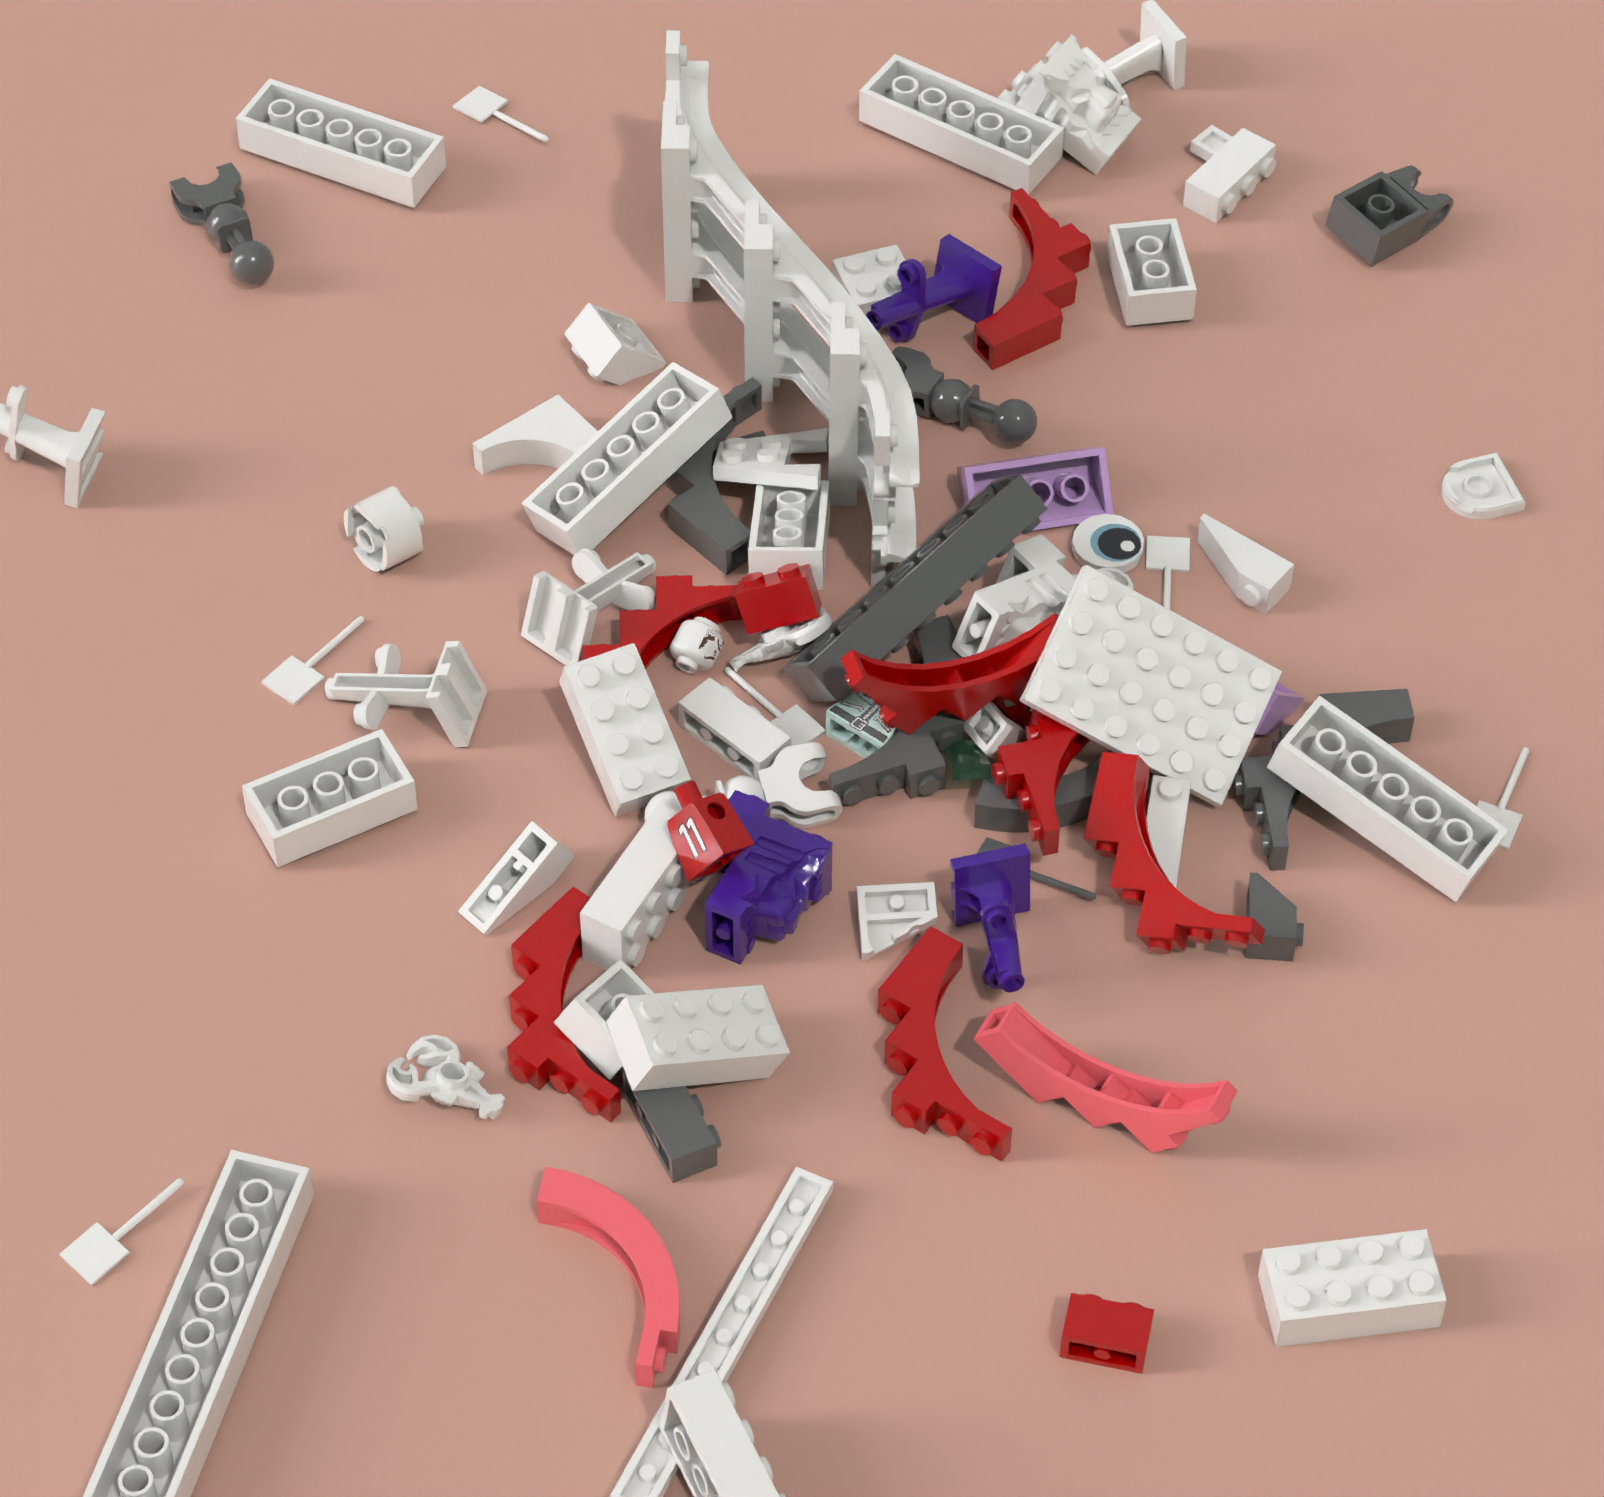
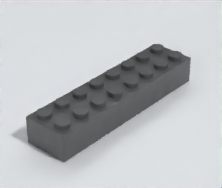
[783,474,1048,703]

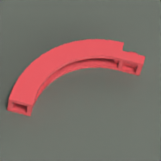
[537,1166,680,1388]

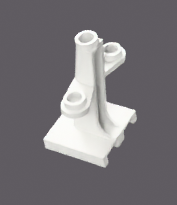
[1081,0,1187,108]
[0,385,105,509]
[521,549,656,666]
[325,641,488,748]

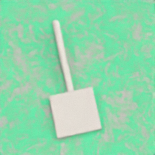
[453,86,549,142]
[1146,535,1190,610]
[261,616,365,705]
[724,667,826,746]
[1477,747,1529,850]
[59,1178,184,1286]

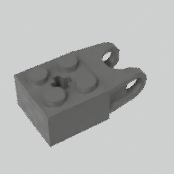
[1325,165,1454,266]

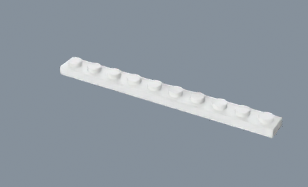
[609,1167,833,1497]

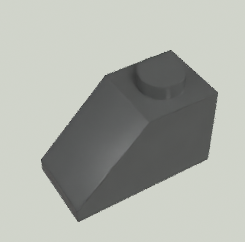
[1245,872,1304,962]

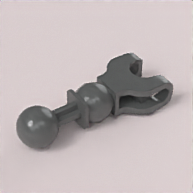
[169,162,274,285]
[892,346,1037,444]

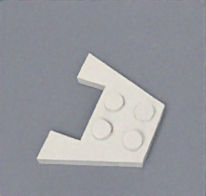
[713,428,829,490]

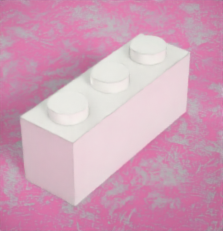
[1183,128,1276,223]
[678,677,791,779]

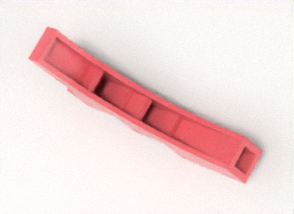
[974,1002,1238,1153]

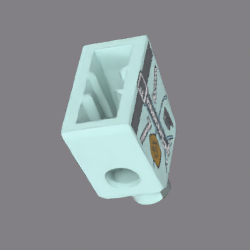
[826,691,900,759]

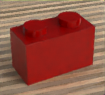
[734,563,822,635]
[1059,1293,1154,1374]

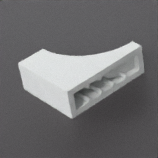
[473,395,598,476]

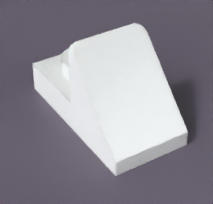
[964,701,1026,759]

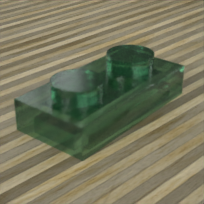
[944,740,991,781]

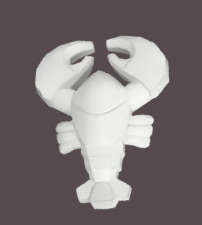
[729,606,832,672]
[386,1035,505,1120]

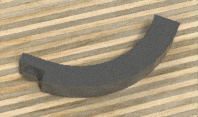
[974,750,1115,833]

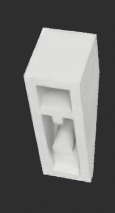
[1197,513,1294,614]
[1147,775,1191,888]
[458,821,576,936]

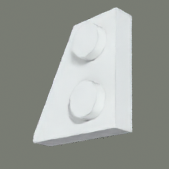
[856,882,937,960]

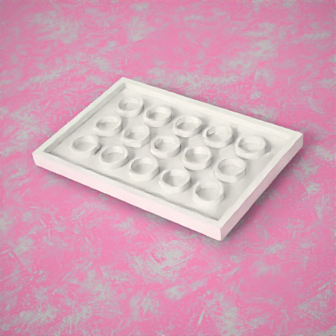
[1019,565,1282,807]

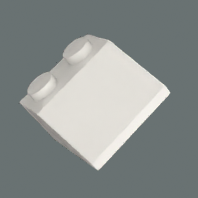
[564,302,666,386]

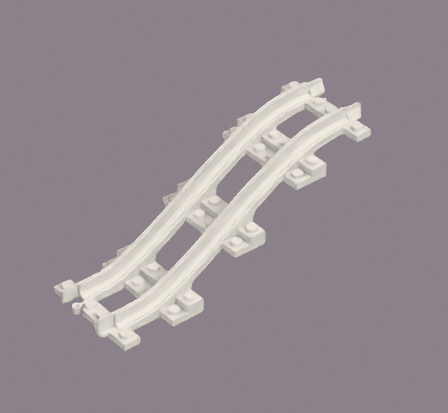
[661,30,920,587]

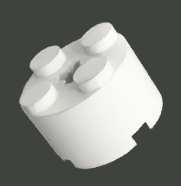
[344,486,424,572]

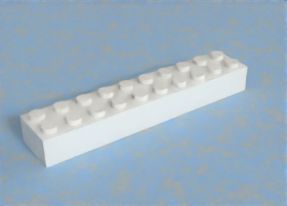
[83,1150,314,1497]

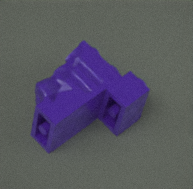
[705,790,833,965]

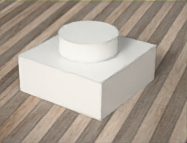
[1190,125,1232,161]

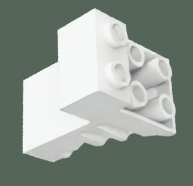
[998,34,1141,175]
[952,534,1076,657]

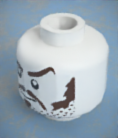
[670,617,724,674]

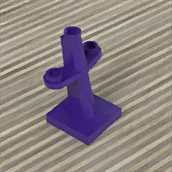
[866,234,1002,342]
[950,843,1030,992]

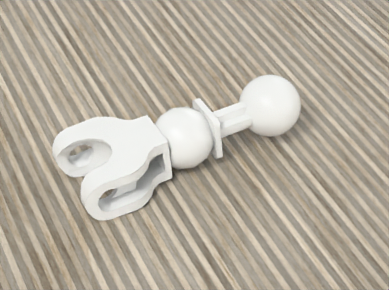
[644,742,843,829]

